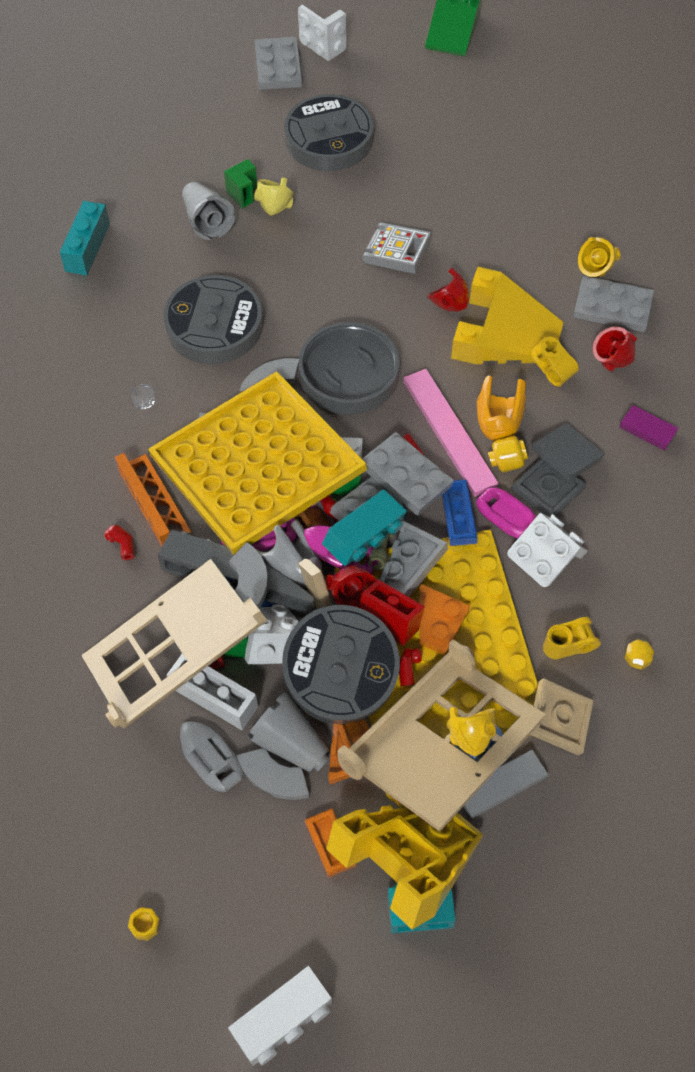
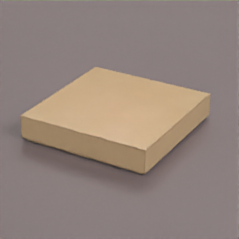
[530,679,594,755]

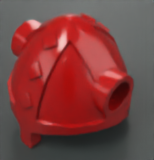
[426,267,470,312]
[592,327,637,372]
[326,565,376,608]

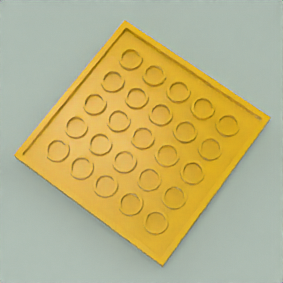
[148,371,367,555]

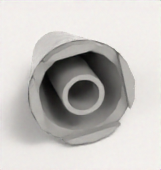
[182,182,235,240]
[246,692,329,772]

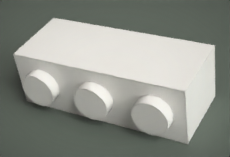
[167,654,258,730]
[228,966,332,1066]

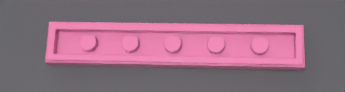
[404,369,498,497]

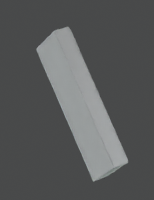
[463,750,548,819]

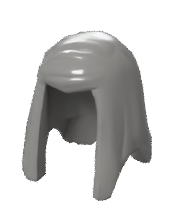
[256,520,322,589]

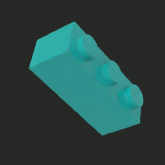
[59,200,110,276]
[322,489,407,567]

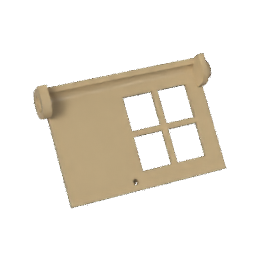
[81,559,267,729]
[338,640,546,831]

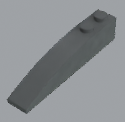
[158,529,315,615]

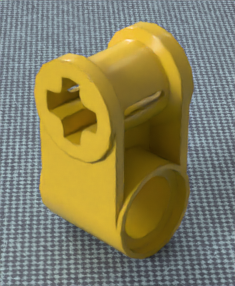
[531,336,579,387]
[543,617,601,660]

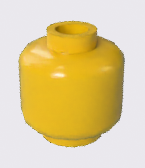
[488,436,528,473]

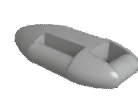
[180,721,244,792]

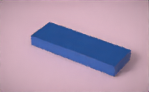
[441,480,477,546]

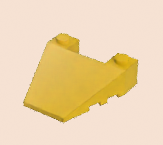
[451,267,564,364]
[326,805,483,930]

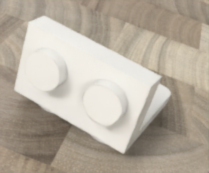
[298,5,347,61]
[507,513,588,587]
[244,605,299,664]

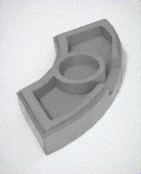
[239,358,299,393]
[229,542,268,609]
[237,748,309,800]

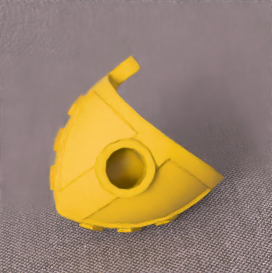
[578,237,621,277]
[447,707,496,756]

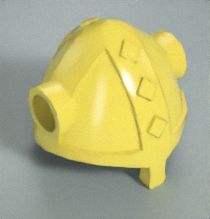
[254,178,294,216]

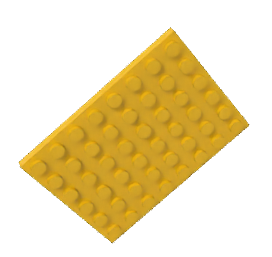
[334,529,538,746]

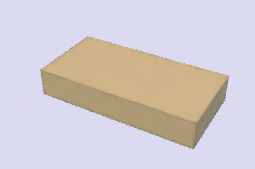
[298,559,333,609]

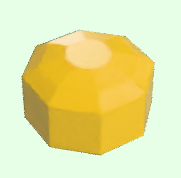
[624,639,654,670]
[128,907,161,941]

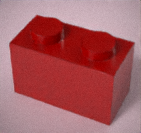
[359,579,425,646]

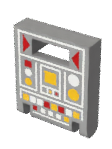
[362,223,432,274]

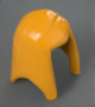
[476,376,526,442]

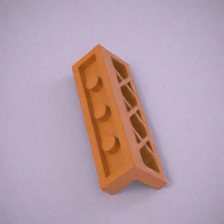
[115,453,192,547]

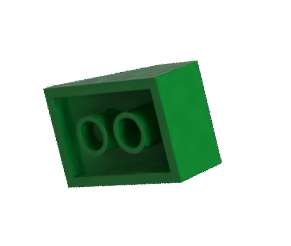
[425,0,482,56]

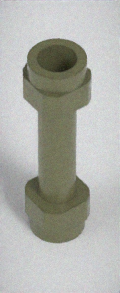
[368,533,393,571]

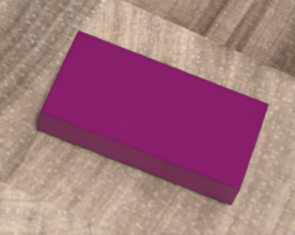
[619,405,679,451]

